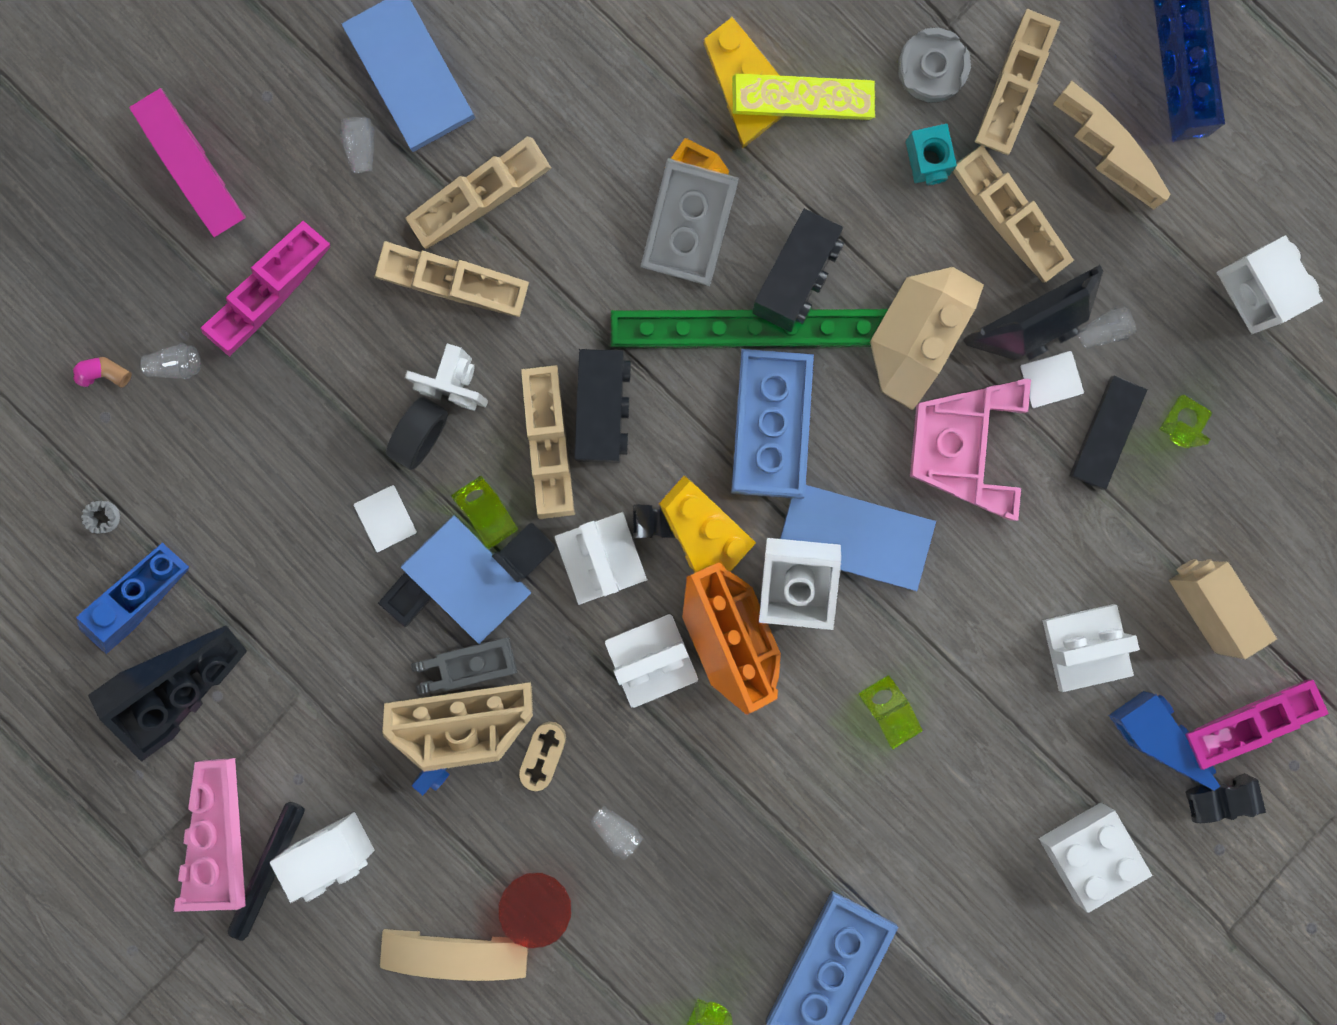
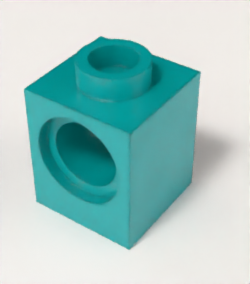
[905,123,957,186]

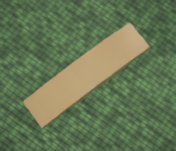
[975,9,1060,155]
[1053,81,1171,210]
[406,136,552,249]
[953,145,1074,283]
[374,241,529,317]
[521,365,575,519]

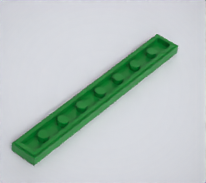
[611,309,888,348]

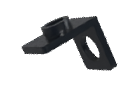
[492,523,555,583]

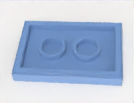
[401,515,531,644]

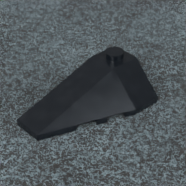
[88,625,247,762]

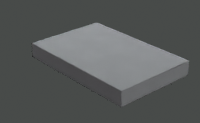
[640,158,739,286]

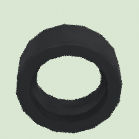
[386,397,448,470]

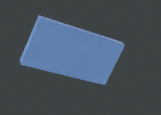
[342,0,475,152]
[731,349,814,499]
[780,485,936,591]
[766,891,898,1025]

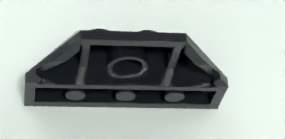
[963,265,1103,361]

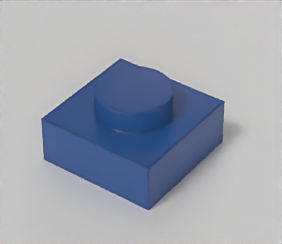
[412,768,450,796]

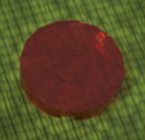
[499,872,571,949]

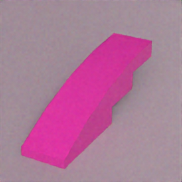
[129,88,246,237]
[201,221,330,357]
[1185,680,1329,770]

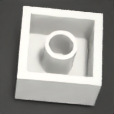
[1216,235,1323,334]
[759,538,841,630]
[1038,802,1152,913]
[270,812,375,903]

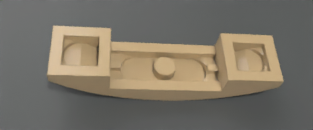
[380,929,529,981]

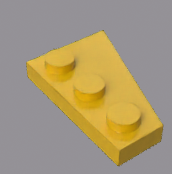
[704,17,784,149]
[659,476,756,573]

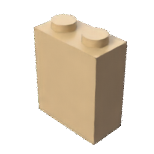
[1169,559,1277,659]

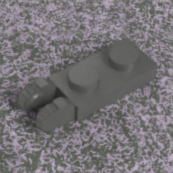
[411,637,518,694]

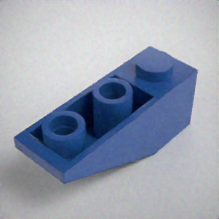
[76,543,189,654]
[1108,691,1221,791]

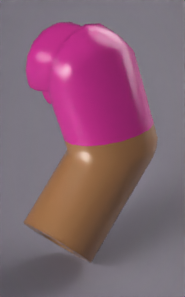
[73,357,132,387]

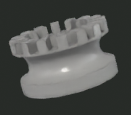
[81,501,120,534]

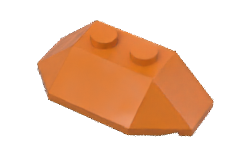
[682,563,781,714]

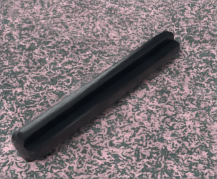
[227,801,305,941]

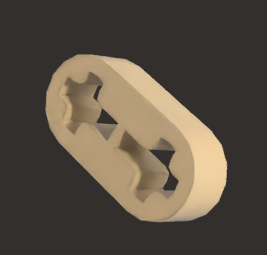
[519,722,566,791]

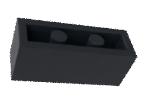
[752,208,845,332]
[575,349,631,463]

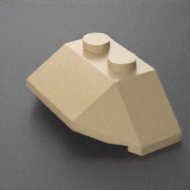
[870,267,984,410]
[382,682,533,771]

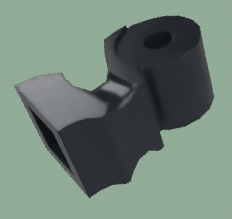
[633,504,675,538]
[1185,773,1266,823]

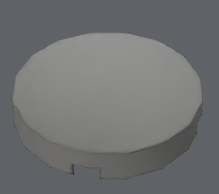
[898,28,971,102]

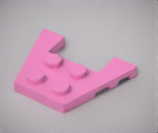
[910,379,1031,521]

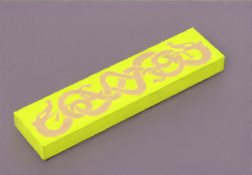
[732,73,875,120]

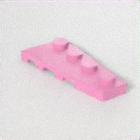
[174,758,246,912]

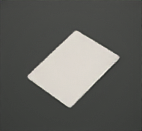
[1020,351,1084,408]
[354,485,417,552]

